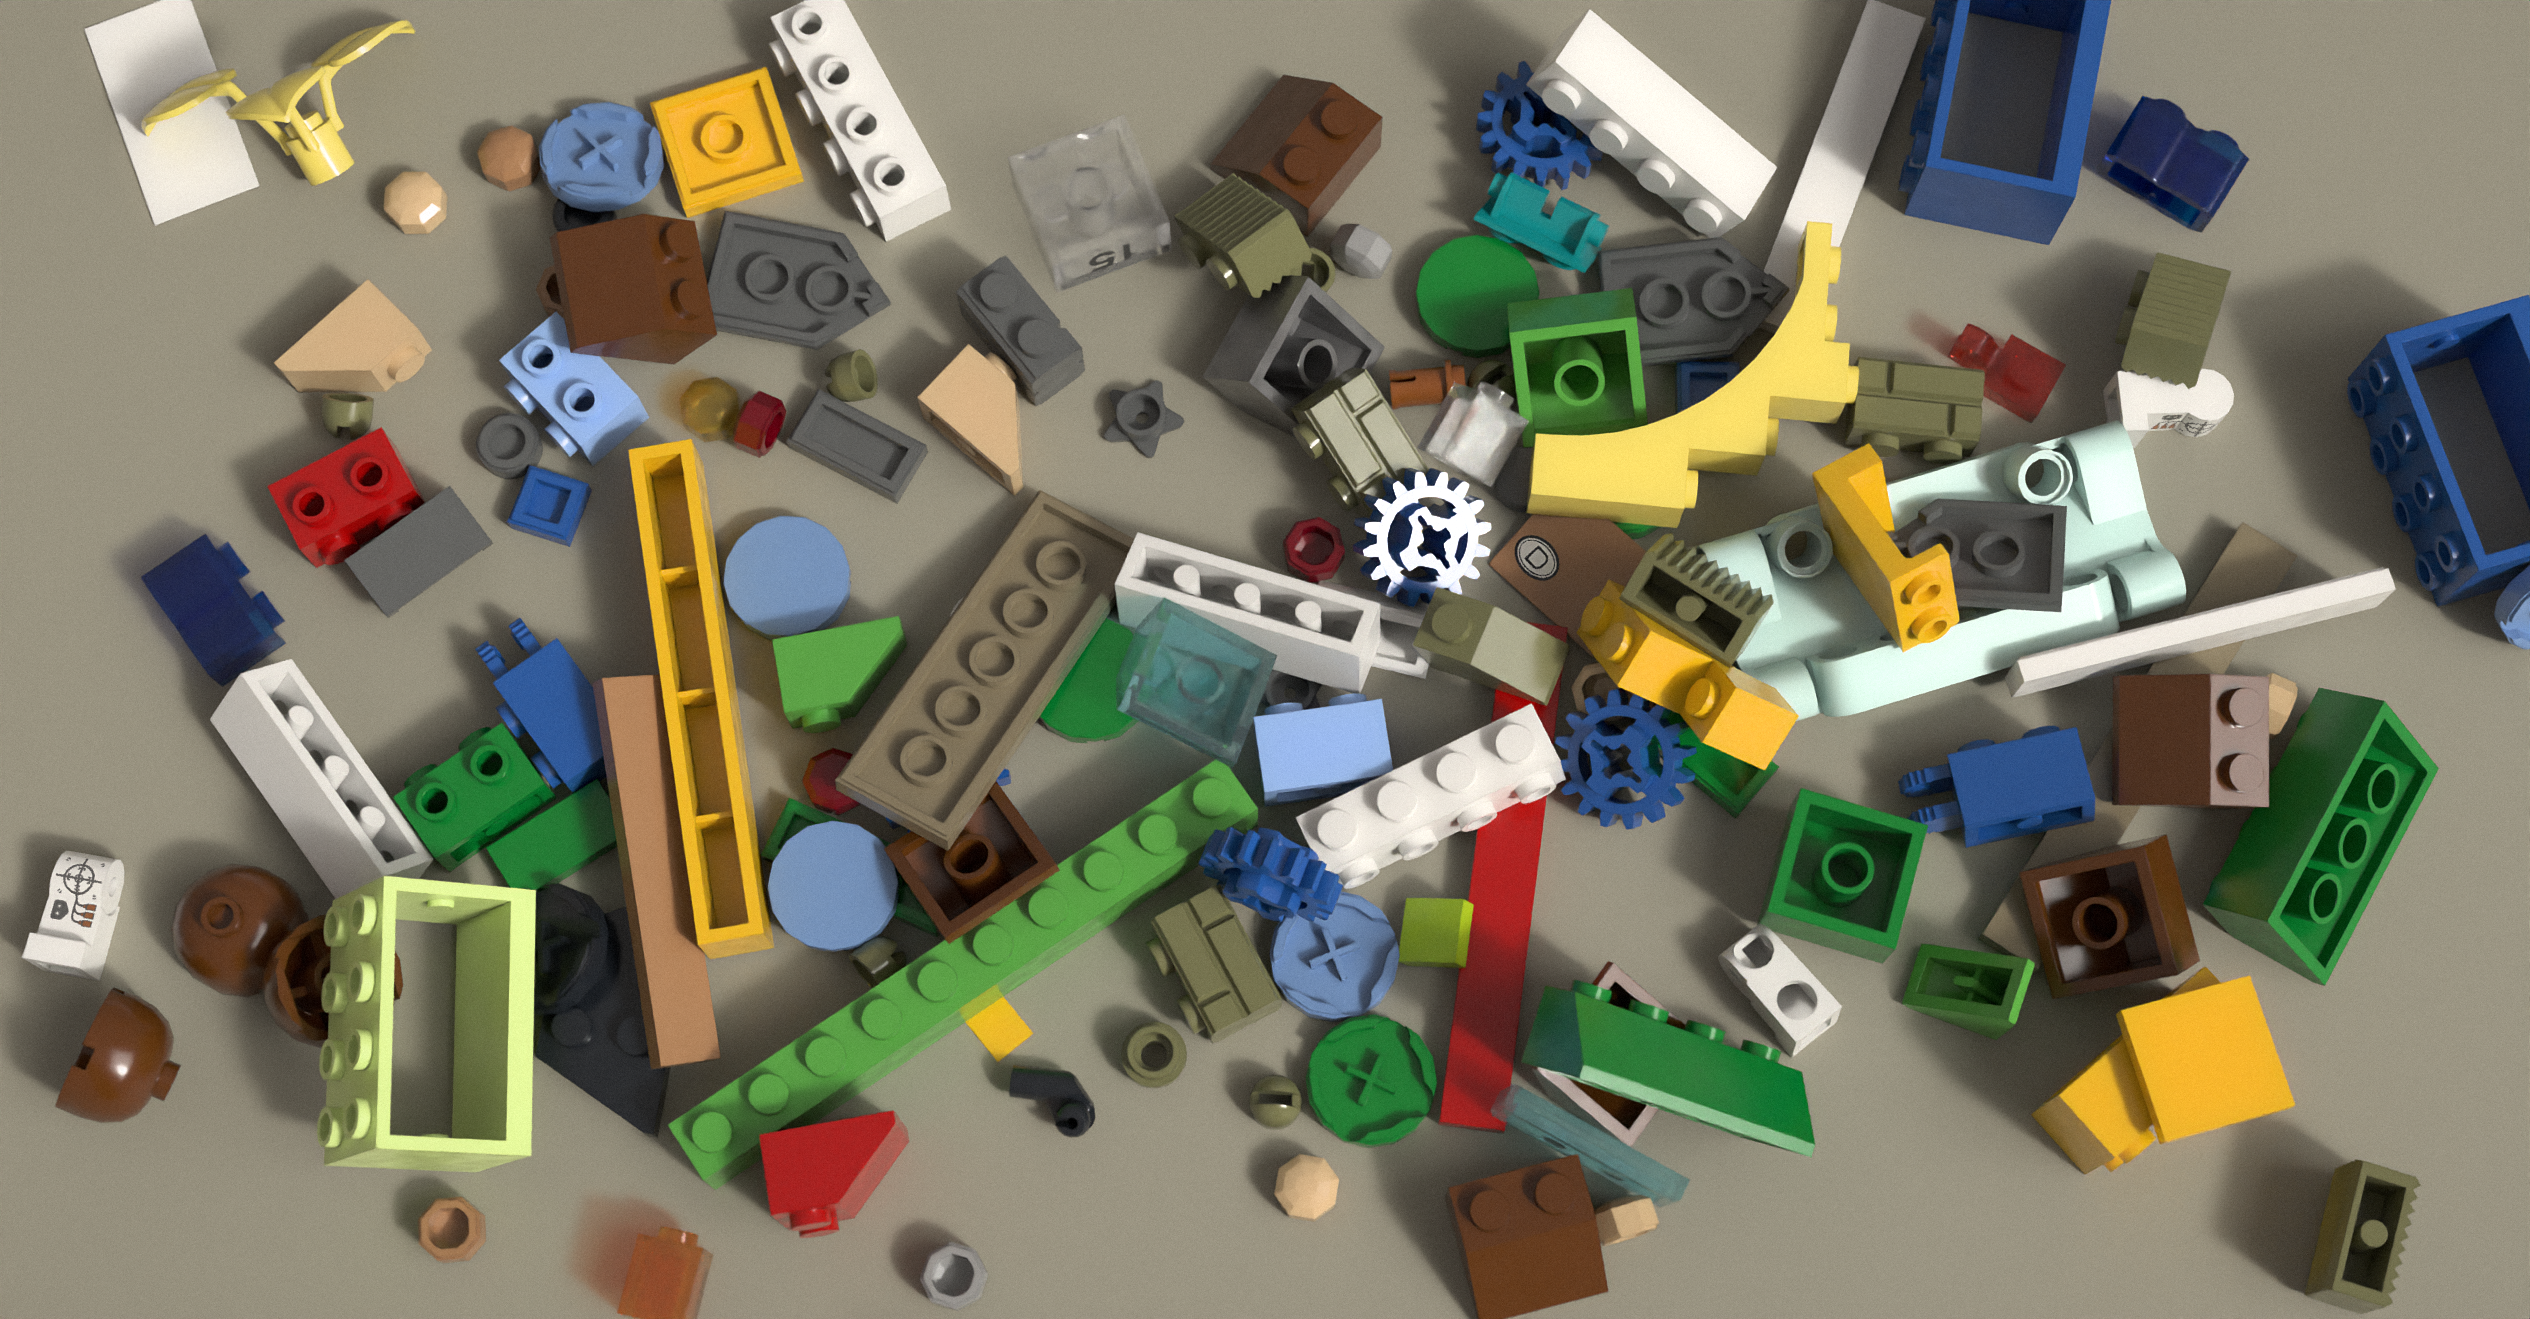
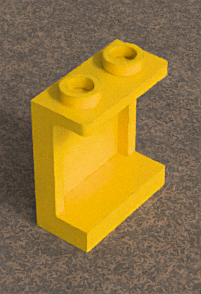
[1812,443,1960,653]

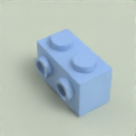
[499,312,649,466]
[1253,693,1393,807]

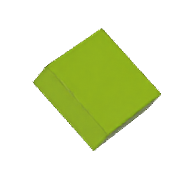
[1399,898,1474,968]

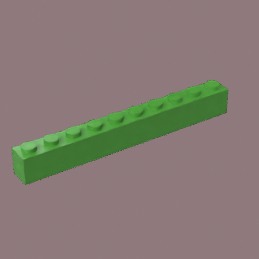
[668,756,1258,1190]

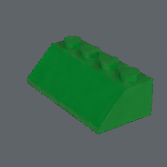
[2202,688,2439,986]
[1521,979,1815,1158]

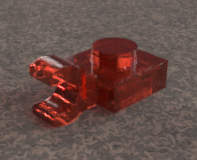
[1947,323,2066,423]

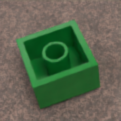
[1757,788,1928,964]

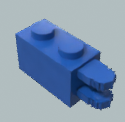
[475,618,607,793]
[1898,726,2096,848]

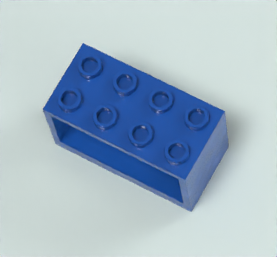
[1898,0,2111,245]
[2347,295,2530,607]

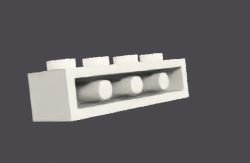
[768,0,952,242]
[1526,9,1777,238]
[1115,532,1380,694]
[210,659,433,899]
[1296,704,1566,889]

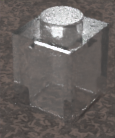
[1417,381,1529,487]

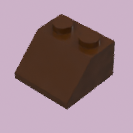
[1210,75,1383,237]
[549,214,717,364]
[2112,674,2269,810]
[2019,834,2200,999]
[1445,1154,1609,1319]

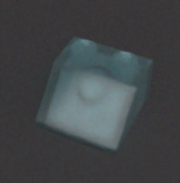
[1116,597,1278,767]

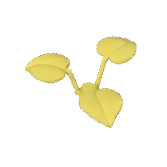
[142,20,415,186]

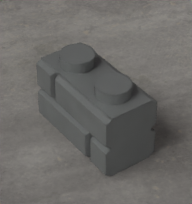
[956,255,1085,406]

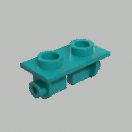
[1473,172,1609,273]

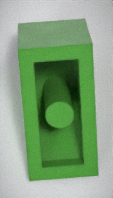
[772,616,907,733]

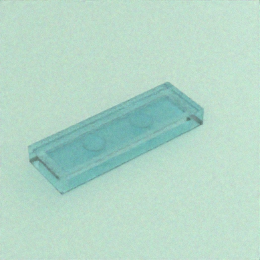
[1490,1083,1690,1208]

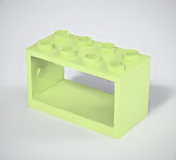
[317,876,536,1172]

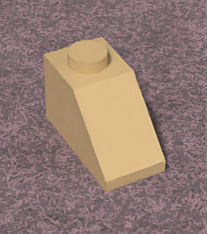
[274,279,432,392]
[917,344,1023,496]

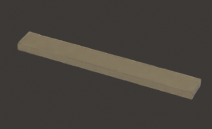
[1978,522,2298,974]

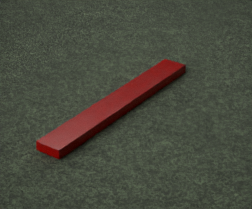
[1438,622,1568,1134]

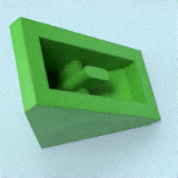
[1902,943,2035,1040]

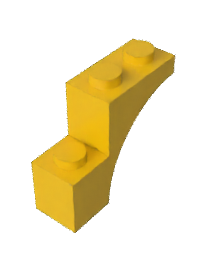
[1576,580,1799,770]

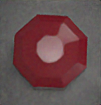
[733,391,787,458]
[1283,517,1345,583]
[802,748,861,816]

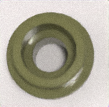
[1121,1022,1187,1088]

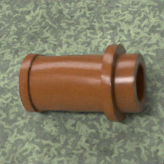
[1389,360,1467,410]

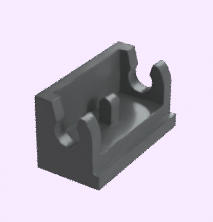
[344,486,493,618]

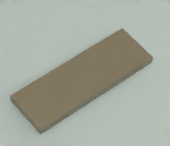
[835,490,1134,851]

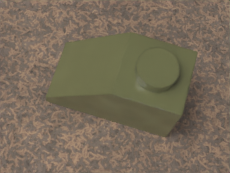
[1412,587,1570,706]

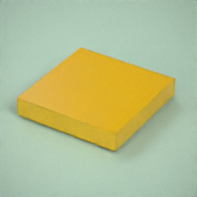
[650,67,804,218]
[2116,975,2296,1145]

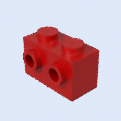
[267,427,426,568]

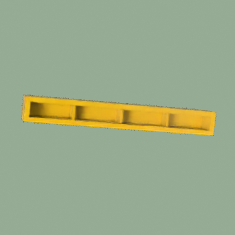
[628,439,774,960]

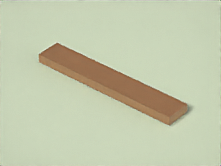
[593,674,721,1069]

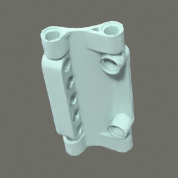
[1696,420,2186,721]

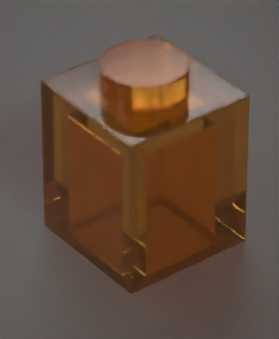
[617,1226,713,1319]

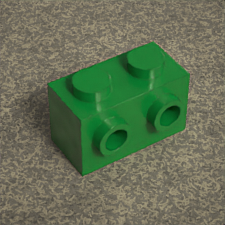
[393,723,557,872]

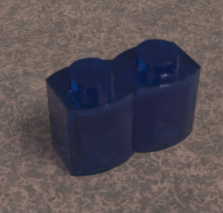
[2095,96,2249,233]
[141,533,286,687]

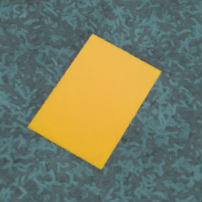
[966,997,1034,1062]

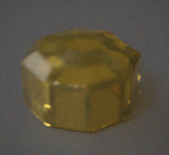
[679,377,741,442]

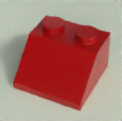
[759,1110,909,1238]

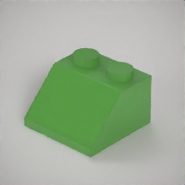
[1507,288,1648,448]

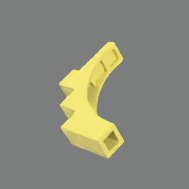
[1526,221,1859,528]

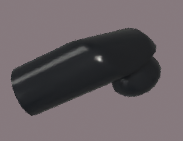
[1009,1065,1095,1138]

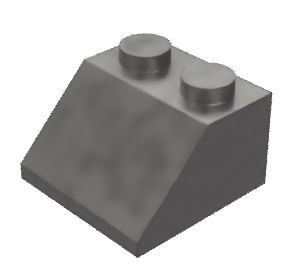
[1203,275,1385,438]

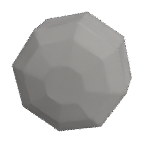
[1330,223,1392,279]
[920,1242,988,1311]

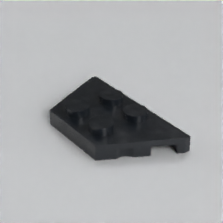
[535,907,671,1138]

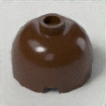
[171,864,309,997]
[262,915,403,1048]
[55,987,181,1123]

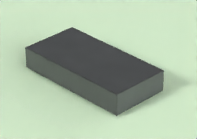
[787,389,928,504]

